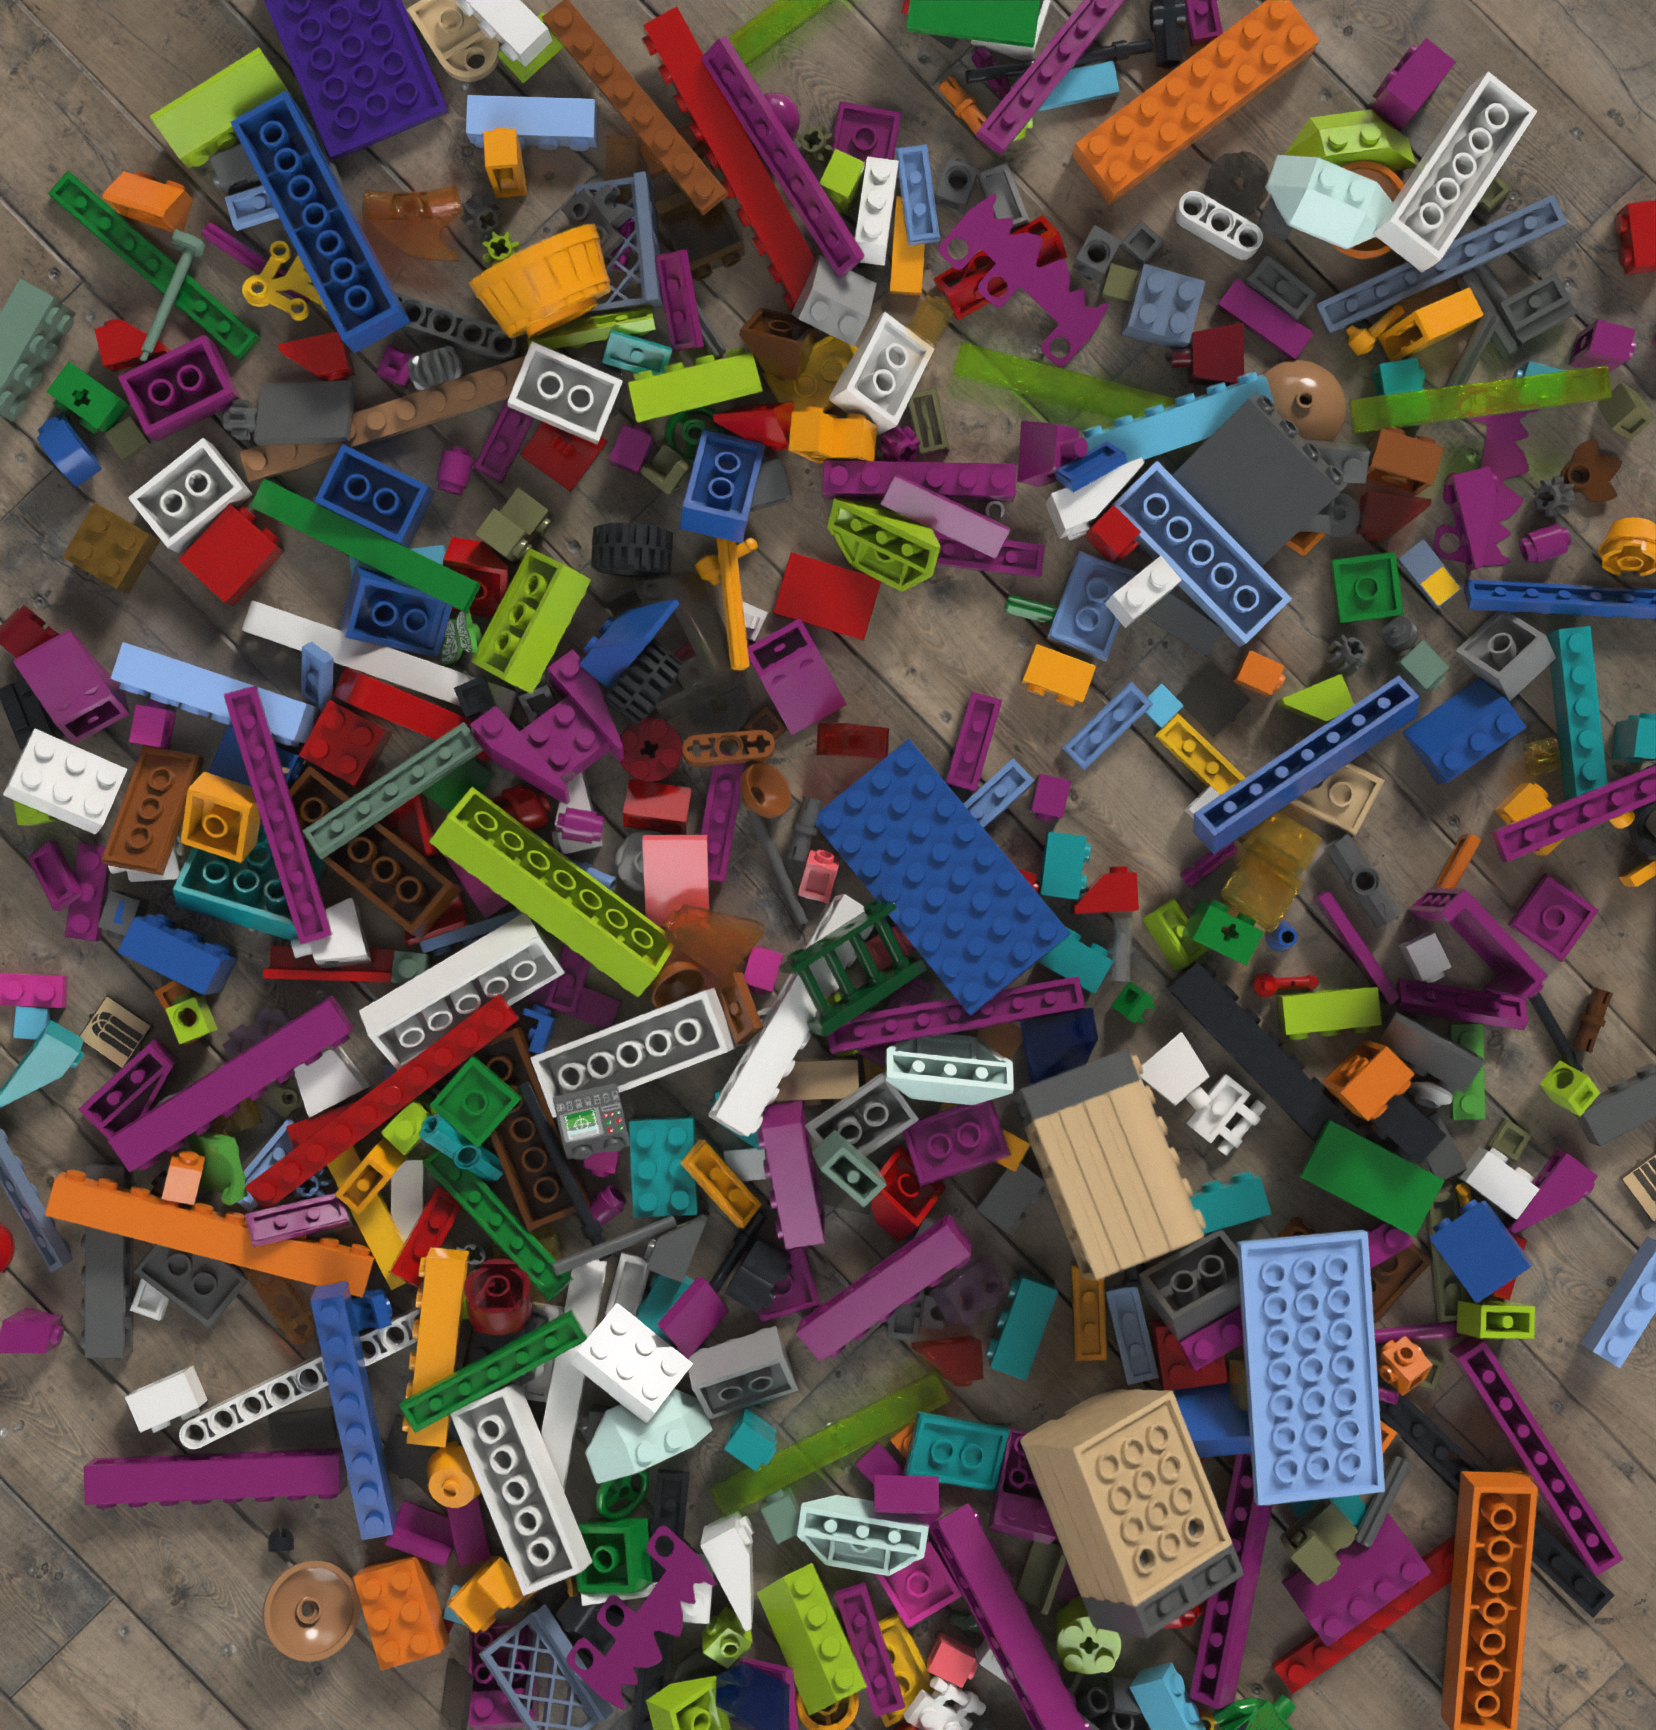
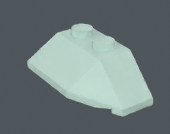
[1265,155,1393,250]
[886,1034,1014,1105]
[585,1389,712,1484]
[797,1495,929,1576]

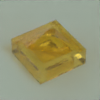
[1523,736,1561,777]

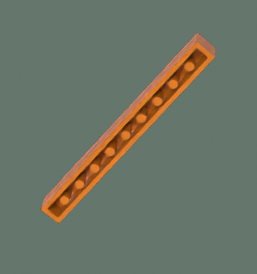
[45,1170,375,1298]

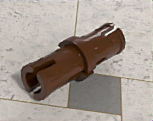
[1572,987,1613,1053]

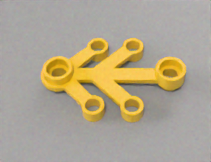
[242,241,328,321]

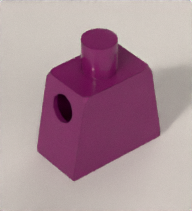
[1017,421,1088,487]

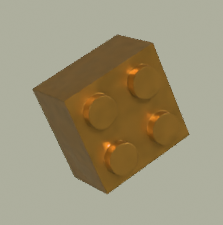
[62,502,160,594]

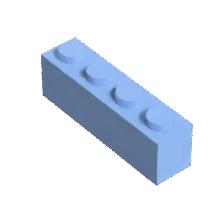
[466,95,598,151]
[1580,1236,1656,1368]

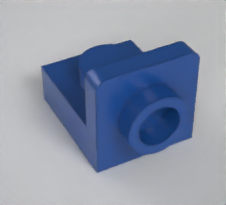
[522,1003,558,1054]

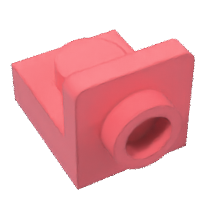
[798,850,840,904]
[865,924,916,971]

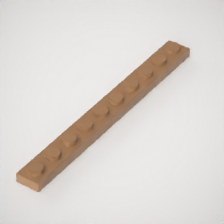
[239,355,526,484]

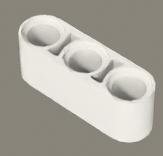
[1174,191,1263,260]

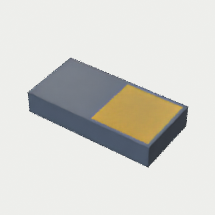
[1397,539,1463,610]

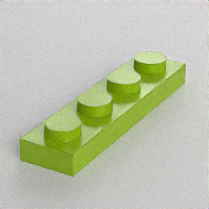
[527,305,656,351]

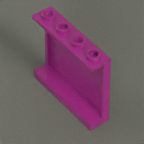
[1408,888,1548,999]

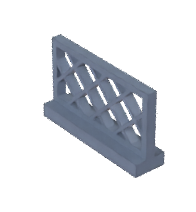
[575,171,664,314]
[479,1604,614,1730]

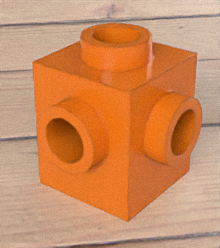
[1377,1336,1433,1396]

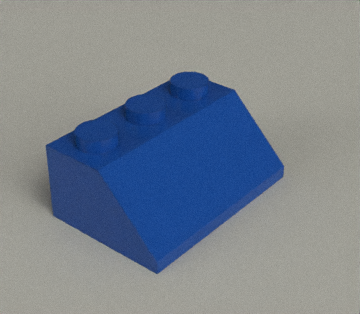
[1401,678,1527,784]

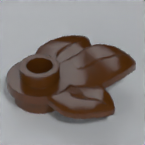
[1560,439,1622,502]

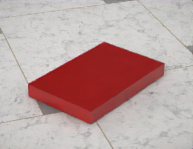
[773,552,881,641]

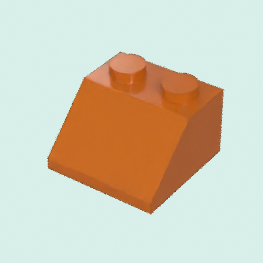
[102,171,193,233]

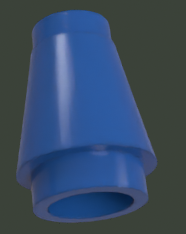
[1265,920,1298,952]

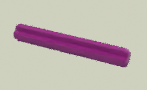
[201,223,310,304]

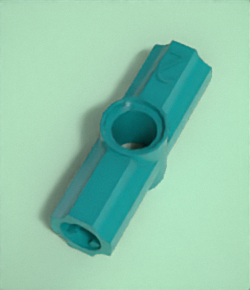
[419,1113,504,1183]

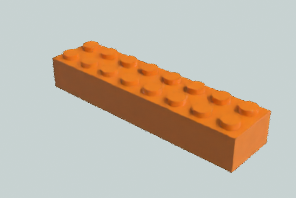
[1072,0,1320,206]
[1441,1471,1538,1730]

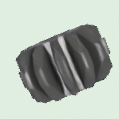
[406,346,463,390]

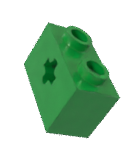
[46,361,130,434]
[1182,899,1264,966]

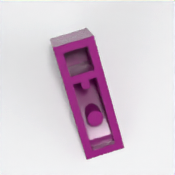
[1444,466,1499,573]
[1502,1149,1598,1234]

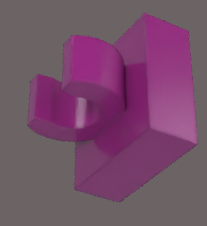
[376,345,415,389]

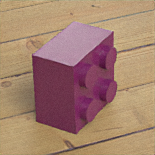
[1371,38,1456,132]

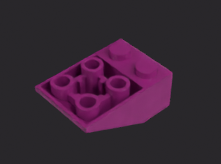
[748,618,847,735]
[13,629,130,745]
[988,1428,1057,1544]
[469,1622,539,1730]

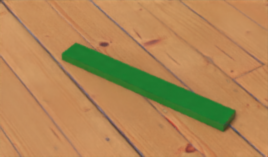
[48,170,261,362]
[250,479,481,613]

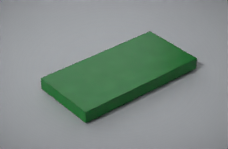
[906,0,1040,48]
[1299,1119,1445,1237]

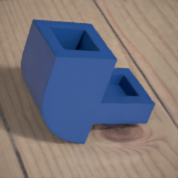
[37,412,102,487]
[351,1288,393,1331]

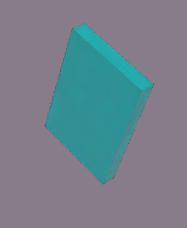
[903,1411,1010,1492]

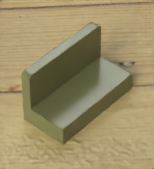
[1015,1540,1066,1615]

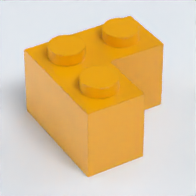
[789,406,877,463]
[446,1556,524,1633]

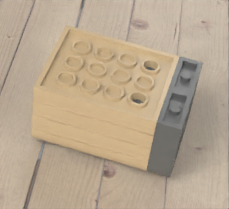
[1013,1049,1206,1280]
[1021,1389,1244,1638]

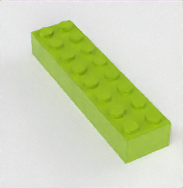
[429,787,677,997]

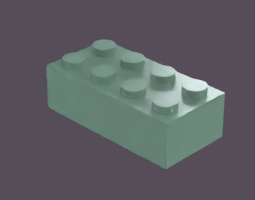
[0,278,76,422]

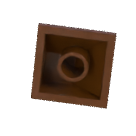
[739,307,819,381]

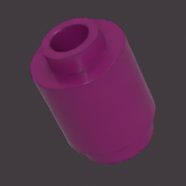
[436,446,474,495]
[1519,523,1571,564]
[556,807,604,844]

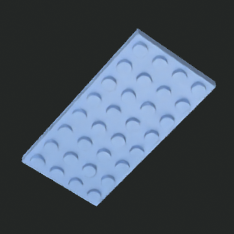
[1237,1230,1385,1506]

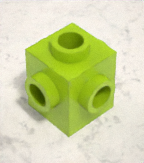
[701,1607,752,1669]

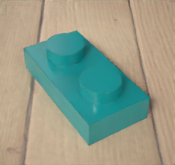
[601,330,672,375]

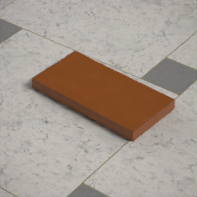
[101,745,204,876]

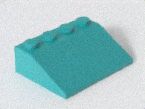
[173,824,326,940]

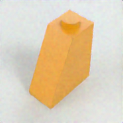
[1378,287,1483,362]

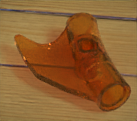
[362,185,463,262]

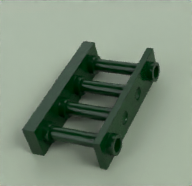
[778,900,927,1036]

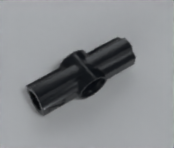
[1150,0,1186,69]

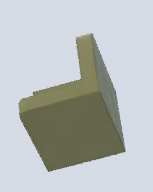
[1597,382,1655,441]
[640,444,694,495]

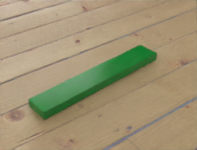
[422,1149,574,1302]
[399,1310,587,1433]

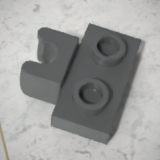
[561,185,634,259]
[886,1288,948,1342]

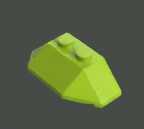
[1284,109,1415,171]
[827,497,941,592]

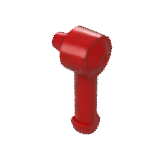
[1251,973,1319,997]

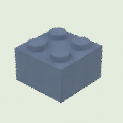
[1121,264,1206,349]

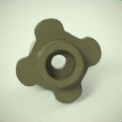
[271,1079,305,1116]

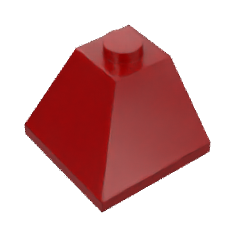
[713,401,795,451]
[443,537,508,618]
[871,1145,947,1243]

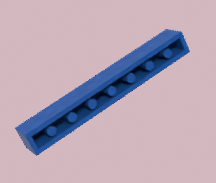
[1194,675,1420,854]
[311,1281,397,1540]

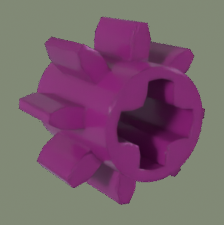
[879,426,920,462]

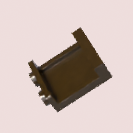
[654,191,745,281]

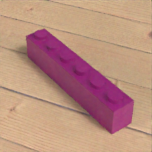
[823,460,1016,502]
[796,1214,972,1362]

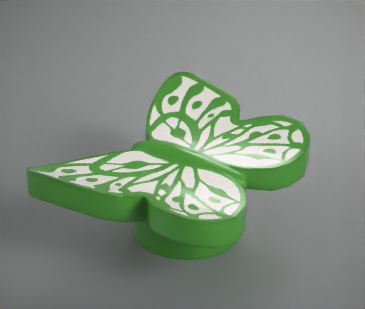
[441,610,481,666]

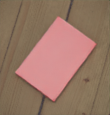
[642,835,710,927]

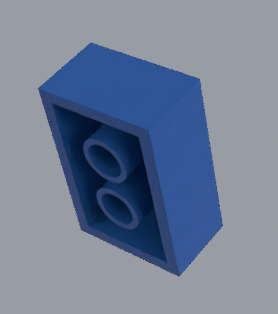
[314,444,435,548]
[117,913,238,995]

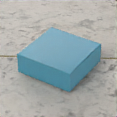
[1145,683,1184,729]
[13,1006,51,1040]

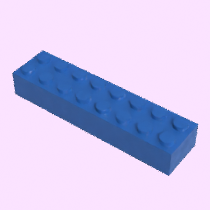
[231,91,411,353]

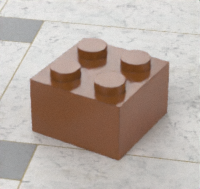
[1365,427,1444,495]

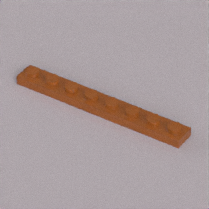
[542,0,728,215]

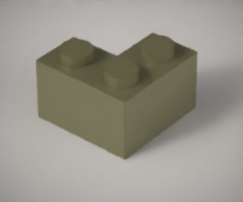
[475,488,552,565]
[1279,1498,1358,1586]

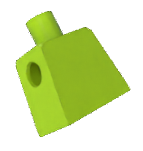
[381,1090,440,1155]

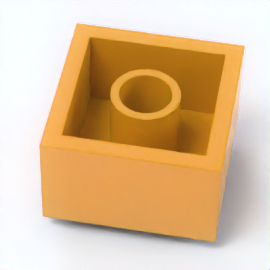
[180,772,261,863]

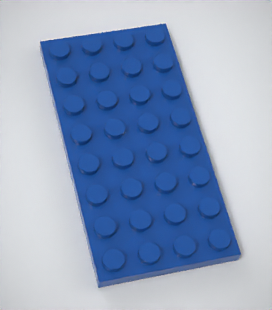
[816,739,1071,1016]

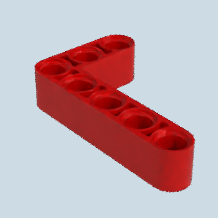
[332,666,491,762]

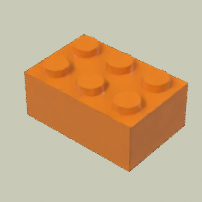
[1321,1039,1415,1120]
[353,1553,450,1671]

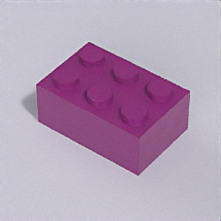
[118,335,242,442]

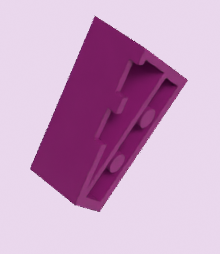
[78,1037,178,1139]

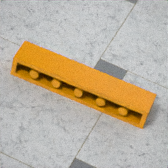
[402,1247,469,1447]

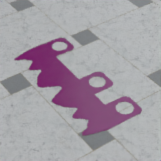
[938,193,1109,367]
[1432,387,1540,566]
[567,1526,716,1711]

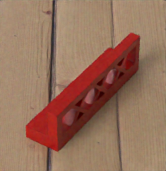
[933,215,1068,321]
[263,945,399,982]

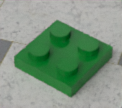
[1330,552,1404,624]
[429,1056,522,1148]

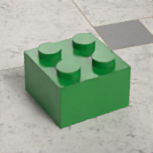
[576,1518,652,1593]

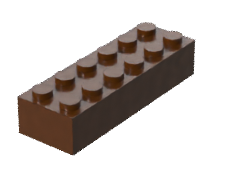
[289,766,463,939]
[462,1026,592,1231]

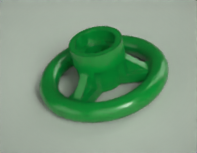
[664,406,728,464]
[596,1469,650,1520]

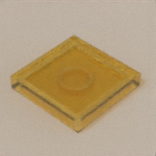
[1220,844,1304,933]

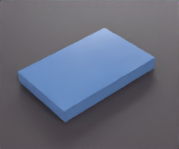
[1046,551,1139,662]

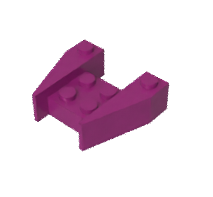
[470,649,624,805]

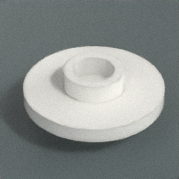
[1407,1082,1453,1108]

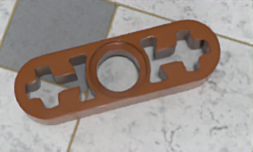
[682,730,775,767]

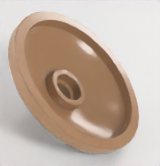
[1264,360,1346,441]
[263,1561,360,1662]

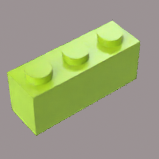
[1276,985,1382,1040]

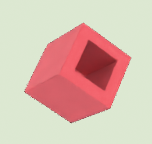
[927,1632,978,1688]

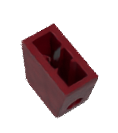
[1170,323,1244,387]

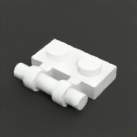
[1185,1073,1266,1156]
[903,1675,986,1730]

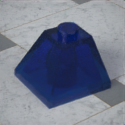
[1020,1008,1098,1084]
[716,1663,790,1730]

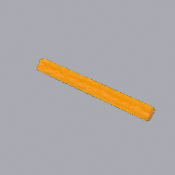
[716,537,750,671]

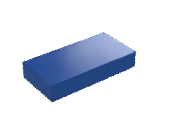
[1054,442,1128,492]

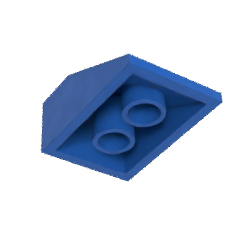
[680,429,765,543]
[340,566,452,657]
[579,599,680,689]

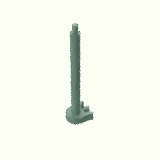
[140,229,206,362]

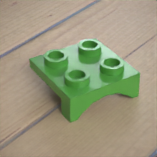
[188,1131,248,1205]

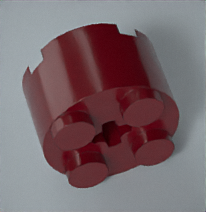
[0,605,60,658]
[620,717,683,783]
[464,1258,532,1335]

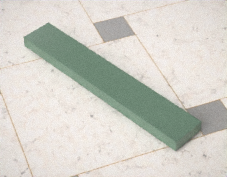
[302,722,483,859]

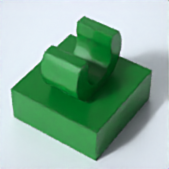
[1111,981,1155,1024]

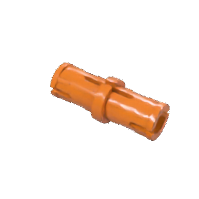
[938,75,987,139]

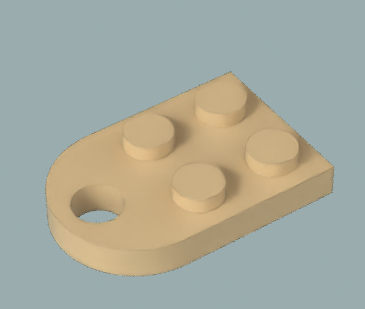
[407,0,501,82]

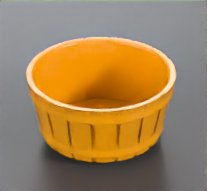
[469,224,611,338]

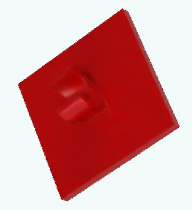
[519,422,608,492]

